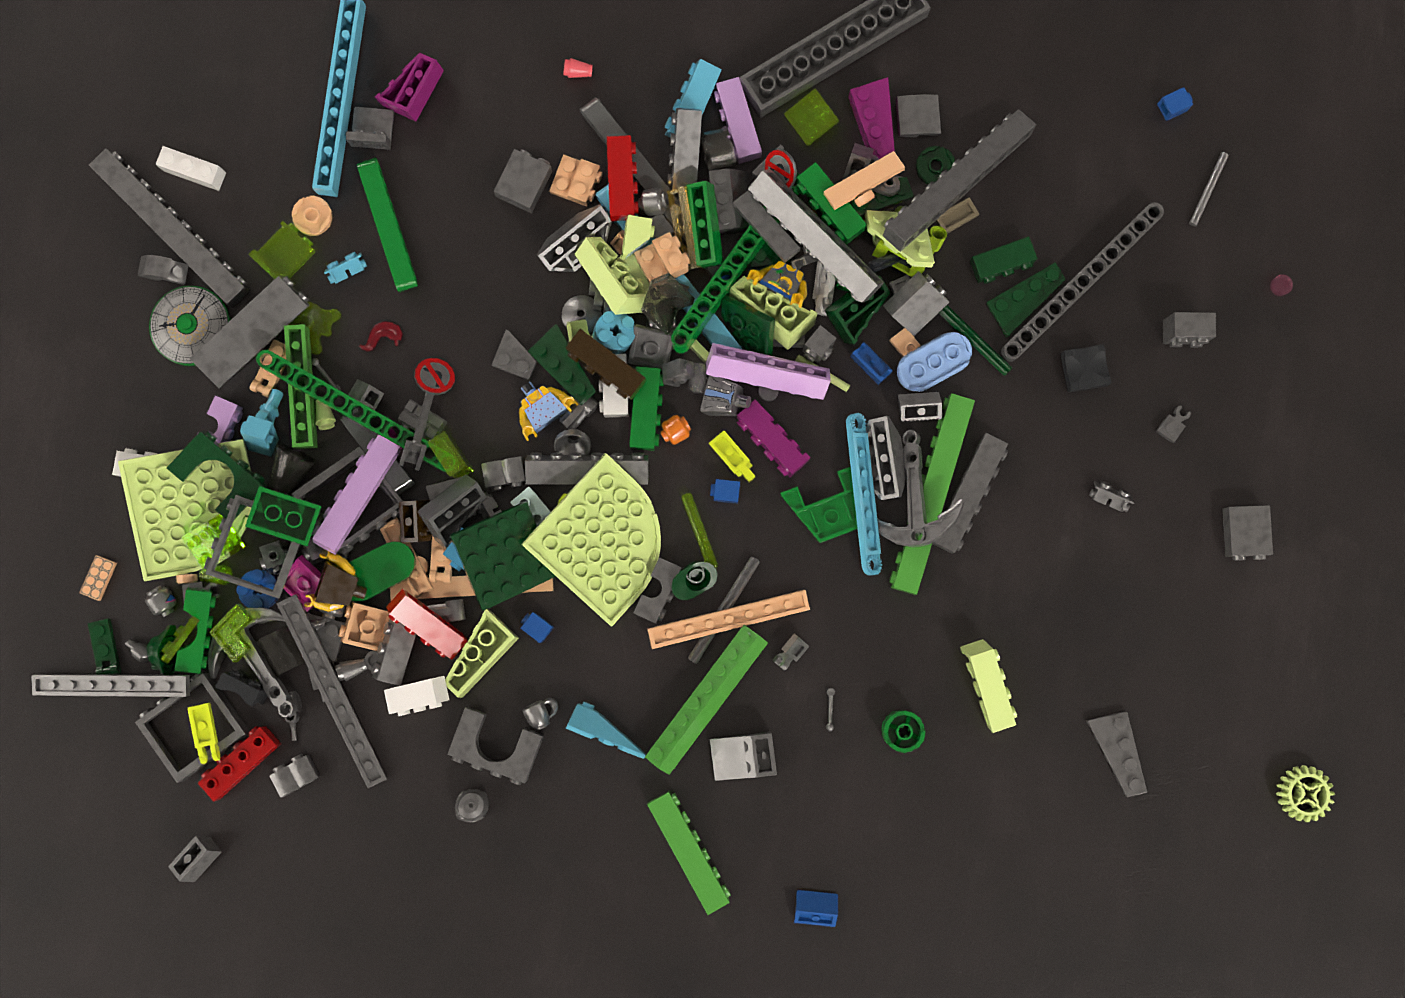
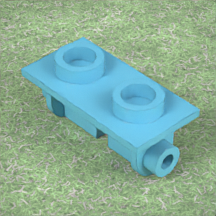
[324,252,367,284]

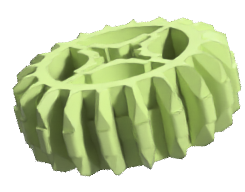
[1276,765,1335,822]

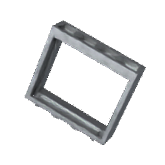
[292,447,402,555]
[203,495,300,599]
[135,673,250,783]

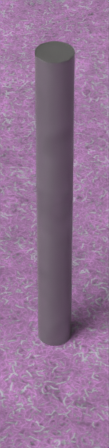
[1189,152,1229,227]

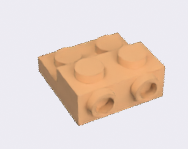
[550,155,603,206]
[634,232,690,289]
[338,602,390,651]

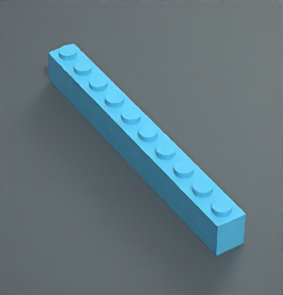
[312,0,366,197]

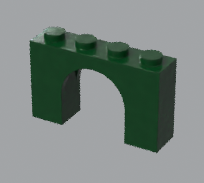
[166,430,267,520]

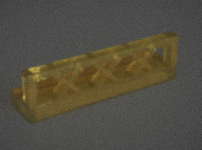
[667,186,702,270]

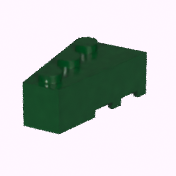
[824,276,890,345]

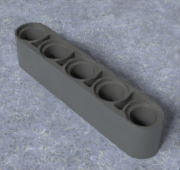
[340,407,415,496]

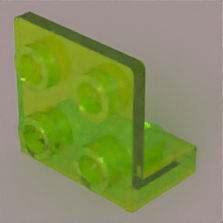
[182,514,245,571]

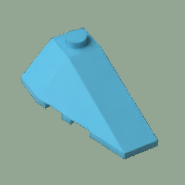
[566,701,646,759]

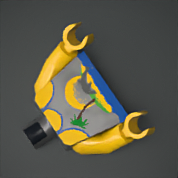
[746,258,807,308]

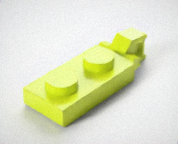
[709,431,755,482]

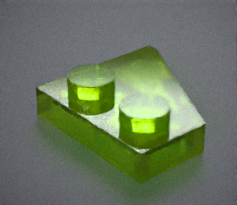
[161,616,200,664]

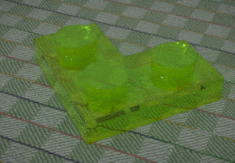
[209,604,253,662]

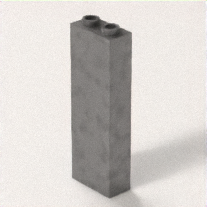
[189,275,310,388]

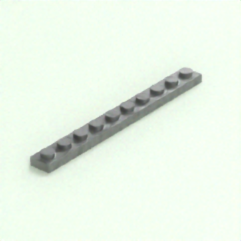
[276,594,387,788]

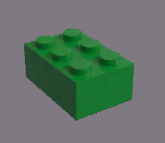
[245,486,321,546]

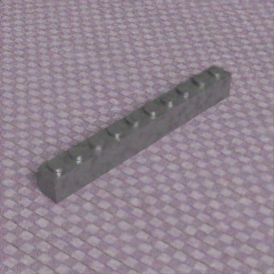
[883,109,1036,252]
[89,149,250,308]

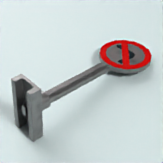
[765,149,818,269]
[399,358,455,471]

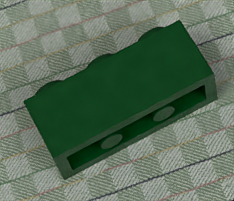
[969,237,1038,284]

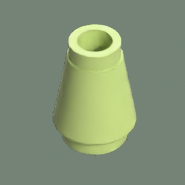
[315,400,336,430]

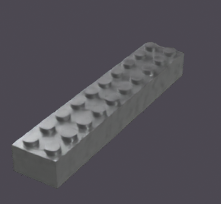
[740,0,931,118]

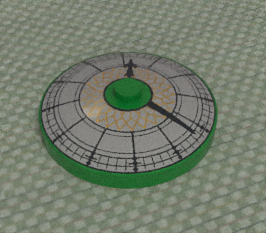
[149,286,231,366]

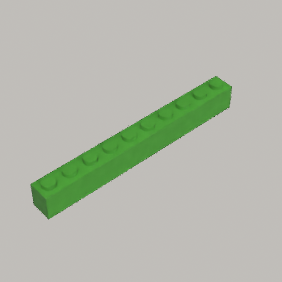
[889,393,975,595]

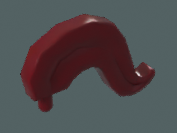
[359,322,403,351]

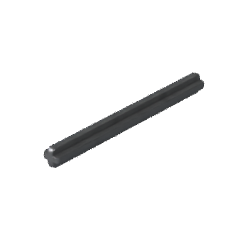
[688,557,760,664]

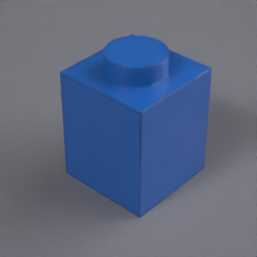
[1157,87,1193,121]
[710,479,740,504]
[521,612,554,643]

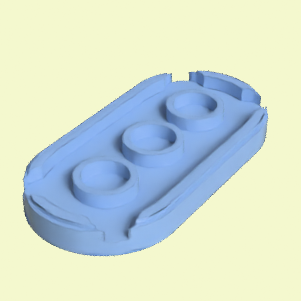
[897,332,972,392]

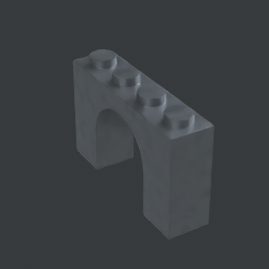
[447,707,544,785]

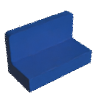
[794,890,838,927]

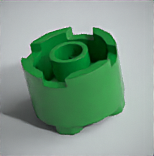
[881,710,926,753]

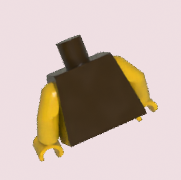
[304,551,367,612]

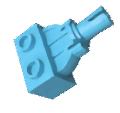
[240,389,283,457]

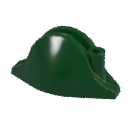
[147,625,180,675]

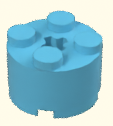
[592,311,635,354]

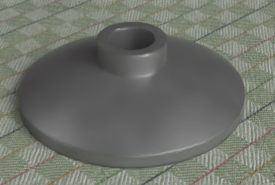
[562,295,602,333]

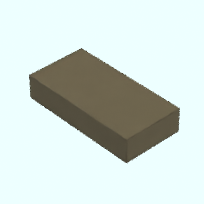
[936,197,979,234]

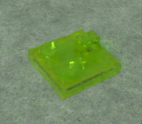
[784,88,840,146]

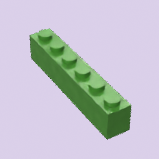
[284,324,318,449]
[647,790,731,915]

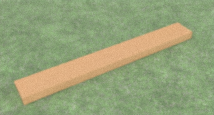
[390,576,554,601]
[647,590,810,649]

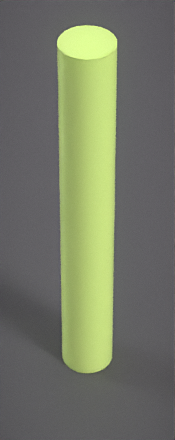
[795,355,850,392]

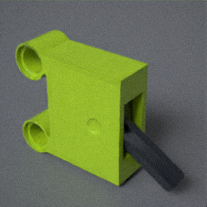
[868,206,947,277]

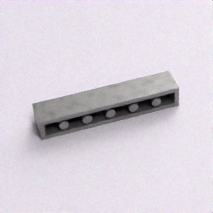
[932,433,1008,554]
[525,452,649,485]

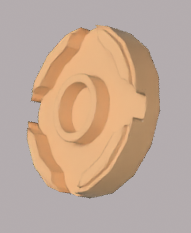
[292,196,333,236]

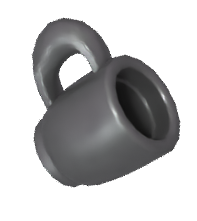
[522,698,558,731]

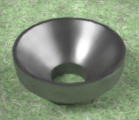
[554,429,591,455]

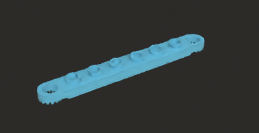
[846,413,882,575]

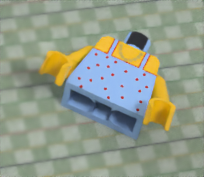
[519,382,578,441]

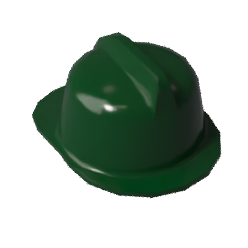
[671,561,717,600]

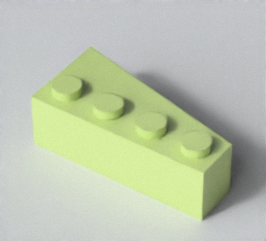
[575,237,656,315]
[729,276,817,350]
[445,609,519,698]
[960,639,1017,733]

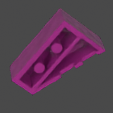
[375,53,444,122]

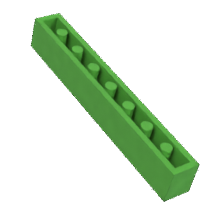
[645,625,768,775]

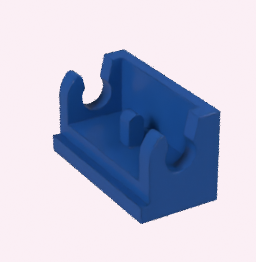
[850,342,893,385]

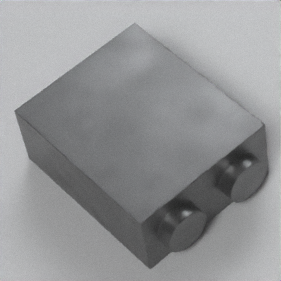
[494,149,552,213]
[883,271,949,336]
[1222,505,1273,560]

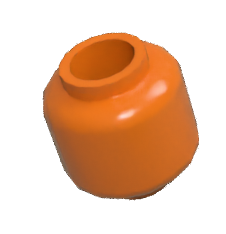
[660,415,691,445]

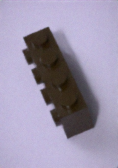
[565,329,646,400]

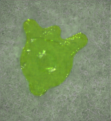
[289,302,341,355]

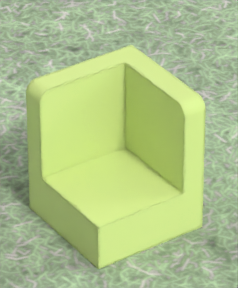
[566,319,589,342]

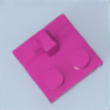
[283,555,321,612]

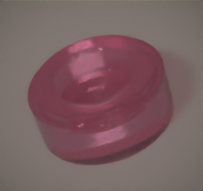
[1270,275,1293,296]

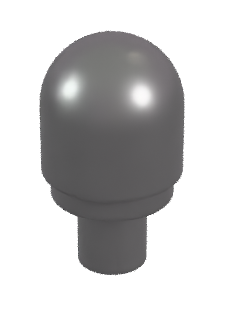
[125,638,149,663]

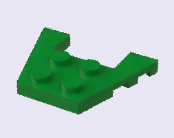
[780,466,858,543]

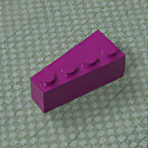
[736,400,811,477]

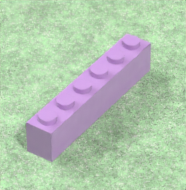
[706,343,831,400]
[312,435,400,555]

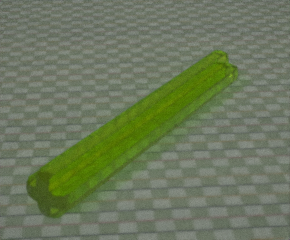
[681,493,718,568]

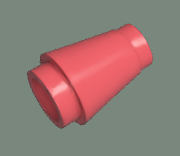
[563,58,593,78]

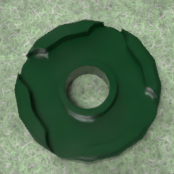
[916,146,955,185]

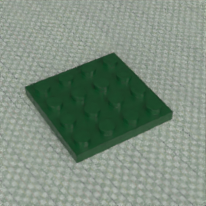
[450,501,556,611]

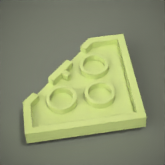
[864,210,935,267]

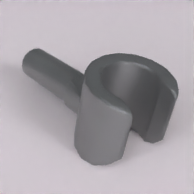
[284,712,300,741]

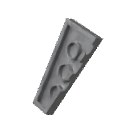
[1086,711,1147,797]

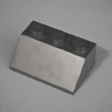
[709,169,751,235]

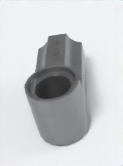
[559,397,599,429]
[427,599,466,622]

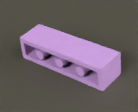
[713,77,762,164]

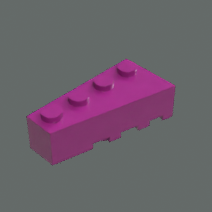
[848,77,895,159]

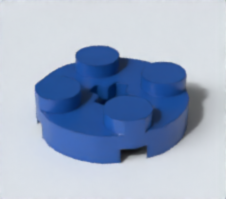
[236,569,278,608]

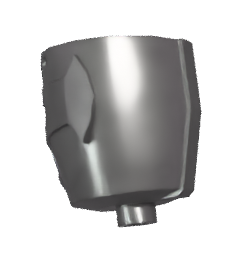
[455,789,489,822]

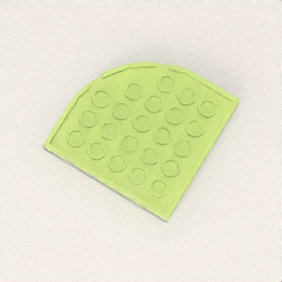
[118,439,254,581]
[521,453,661,627]

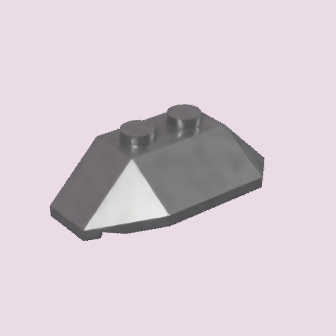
[537,204,612,272]
[866,416,907,500]

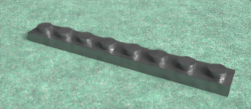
[32,674,190,697]

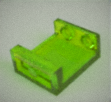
[248,221,316,279]
[428,431,474,478]

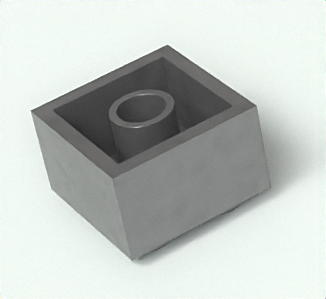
[1163,312,1216,348]

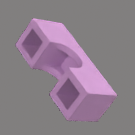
[207,396,243,443]

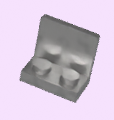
[346,107,394,150]

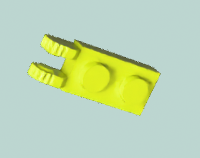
[188,703,220,764]

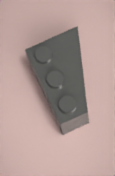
[417,475,486,549]

